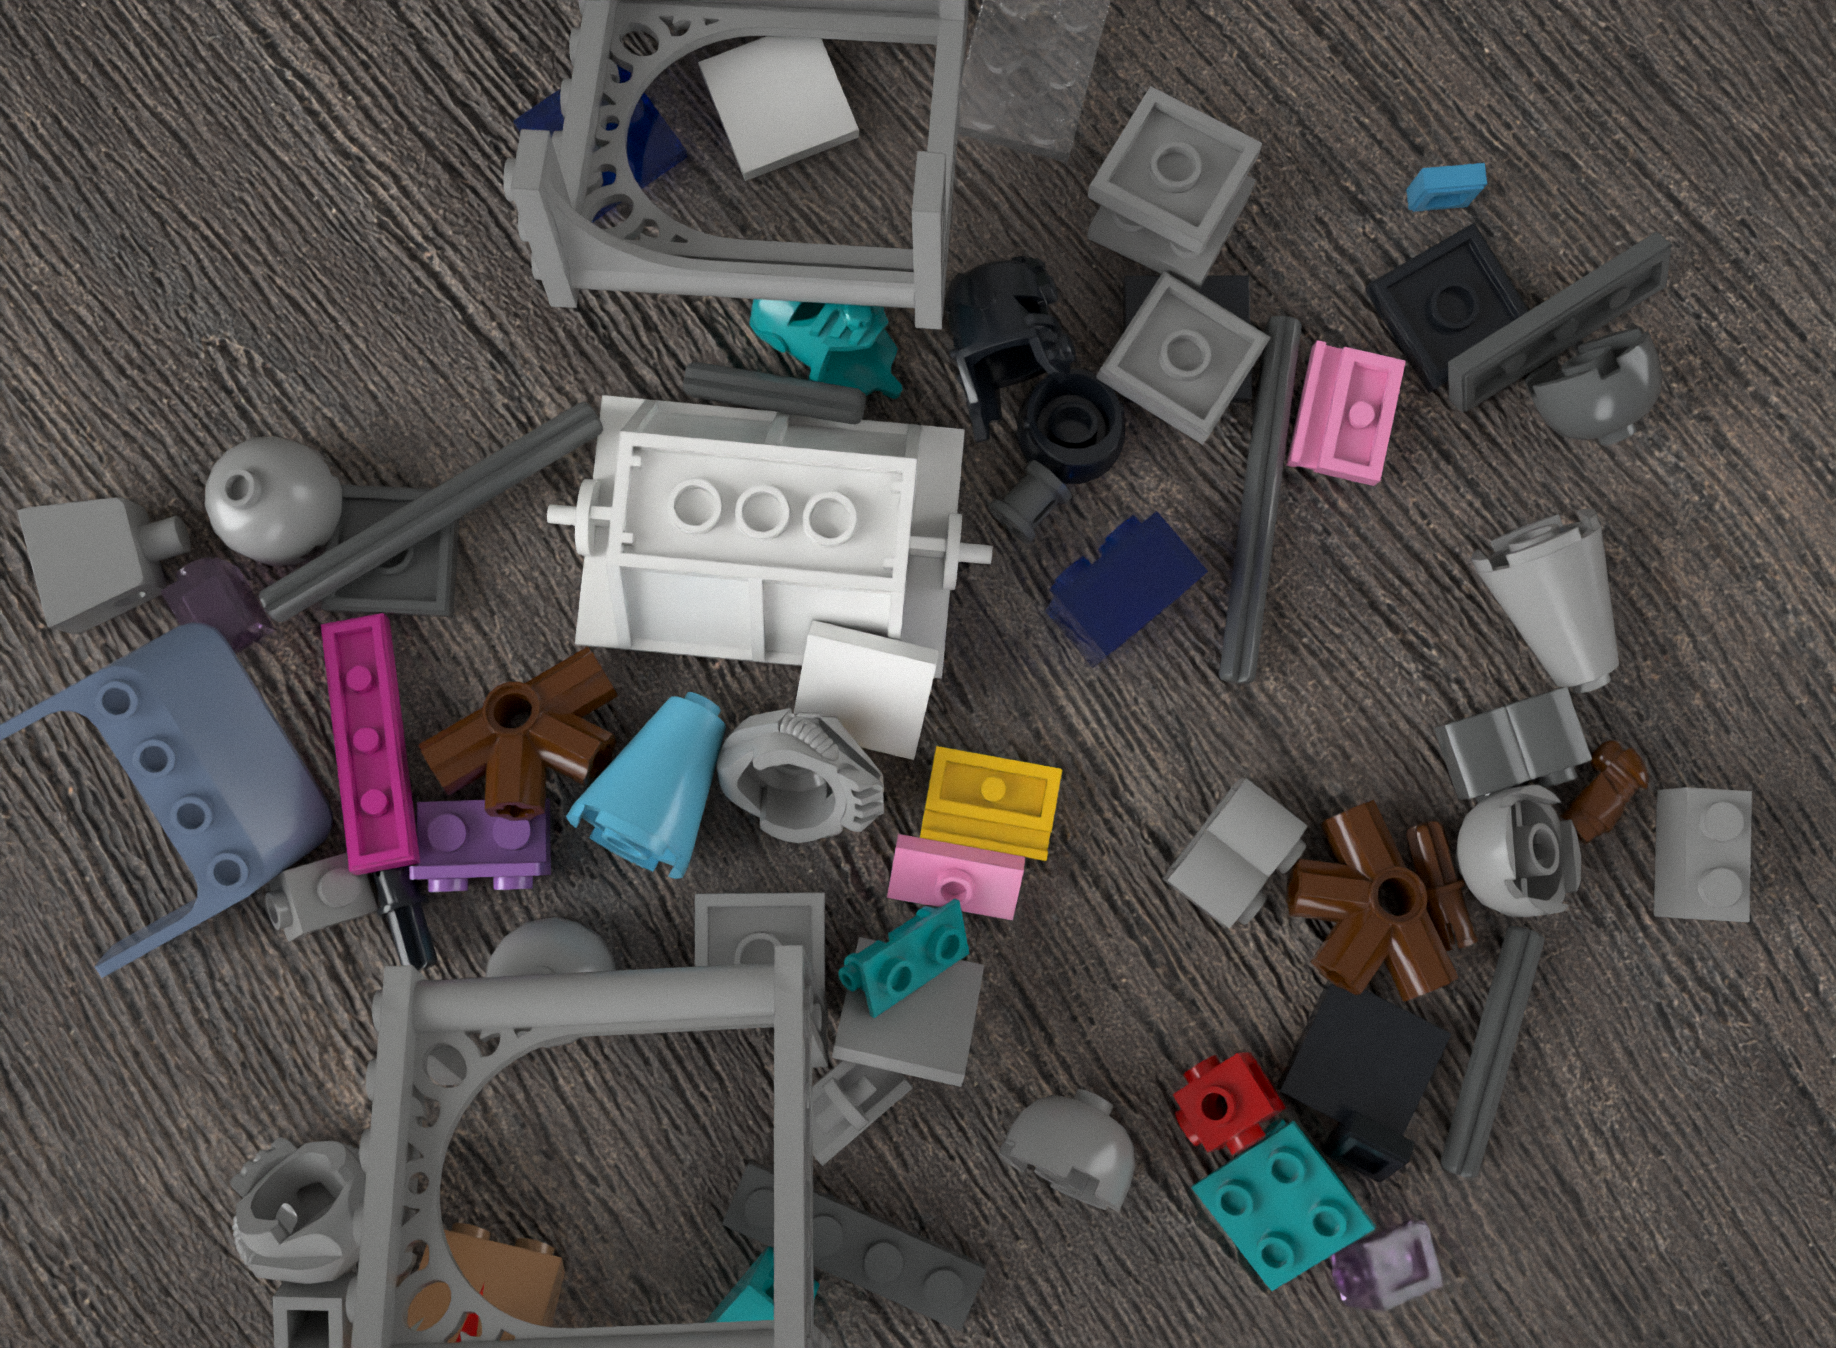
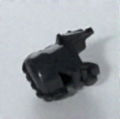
[945,255,1076,443]

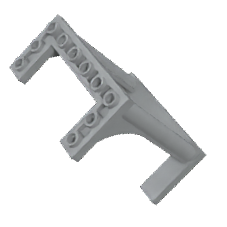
[504,0,969,329]
[346,945,831,1348]

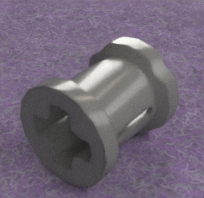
[988,460,1072,544]

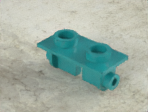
[838,898,970,1018]

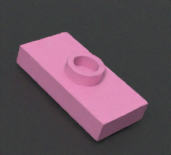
[887,834,1025,920]

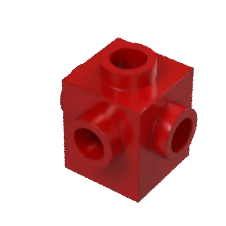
[1172,1052,1286,1156]

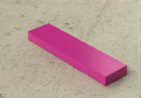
[321,613,420,875]

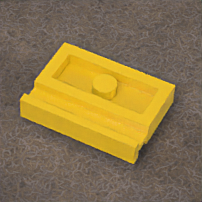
[919,746,1062,861]

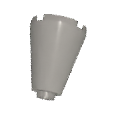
[1471,509,1619,693]

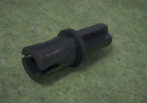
[372,865,437,972]

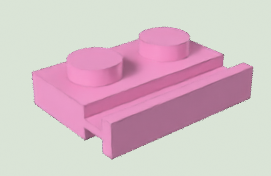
[1286,340,1406,486]

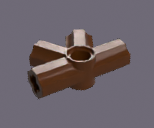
[418,646,618,821]
[1286,800,1459,1002]

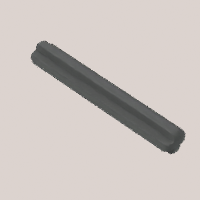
[1441,926,1545,1178]

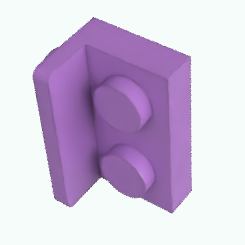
[409,798,551,892]

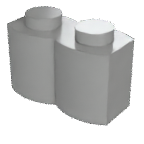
[1162,778,1308,928]

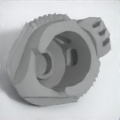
[717,708,884,843]
[230,1137,366,1284]

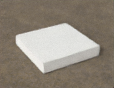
[698,36,859,181]
[794,620,940,760]

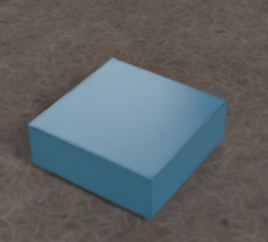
[1406,163,1487,212]

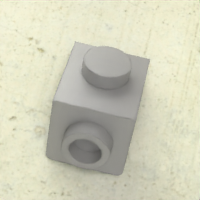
[265,852,378,942]

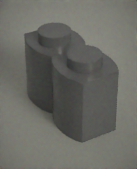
[1434,686,1592,803]

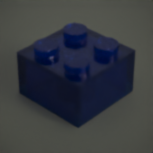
[1045,511,1208,668]

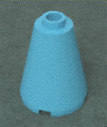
[566,692,726,879]

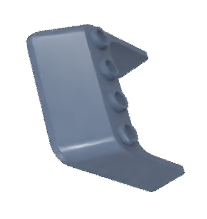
[0,622,333,978]

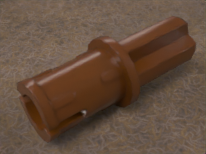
[1406,821,1478,951]

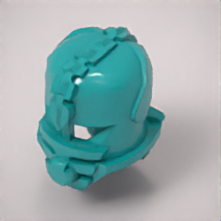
[749,299,902,399]

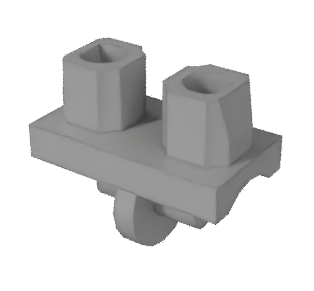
[812,1060,913,1166]

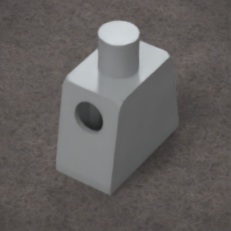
[17,497,191,635]

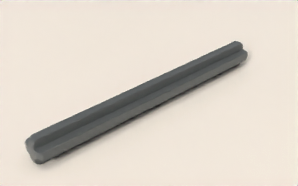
[1219,316,1302,684]
[259,402,603,622]

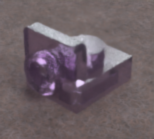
[1330,1220,1444,1311]

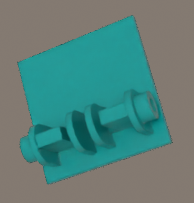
[1191,1118,1376,1291]

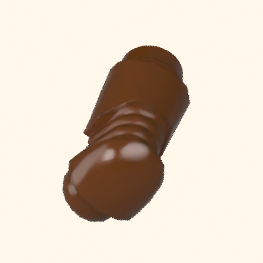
[1559,740,1649,845]

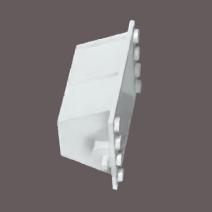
[547,395,993,679]

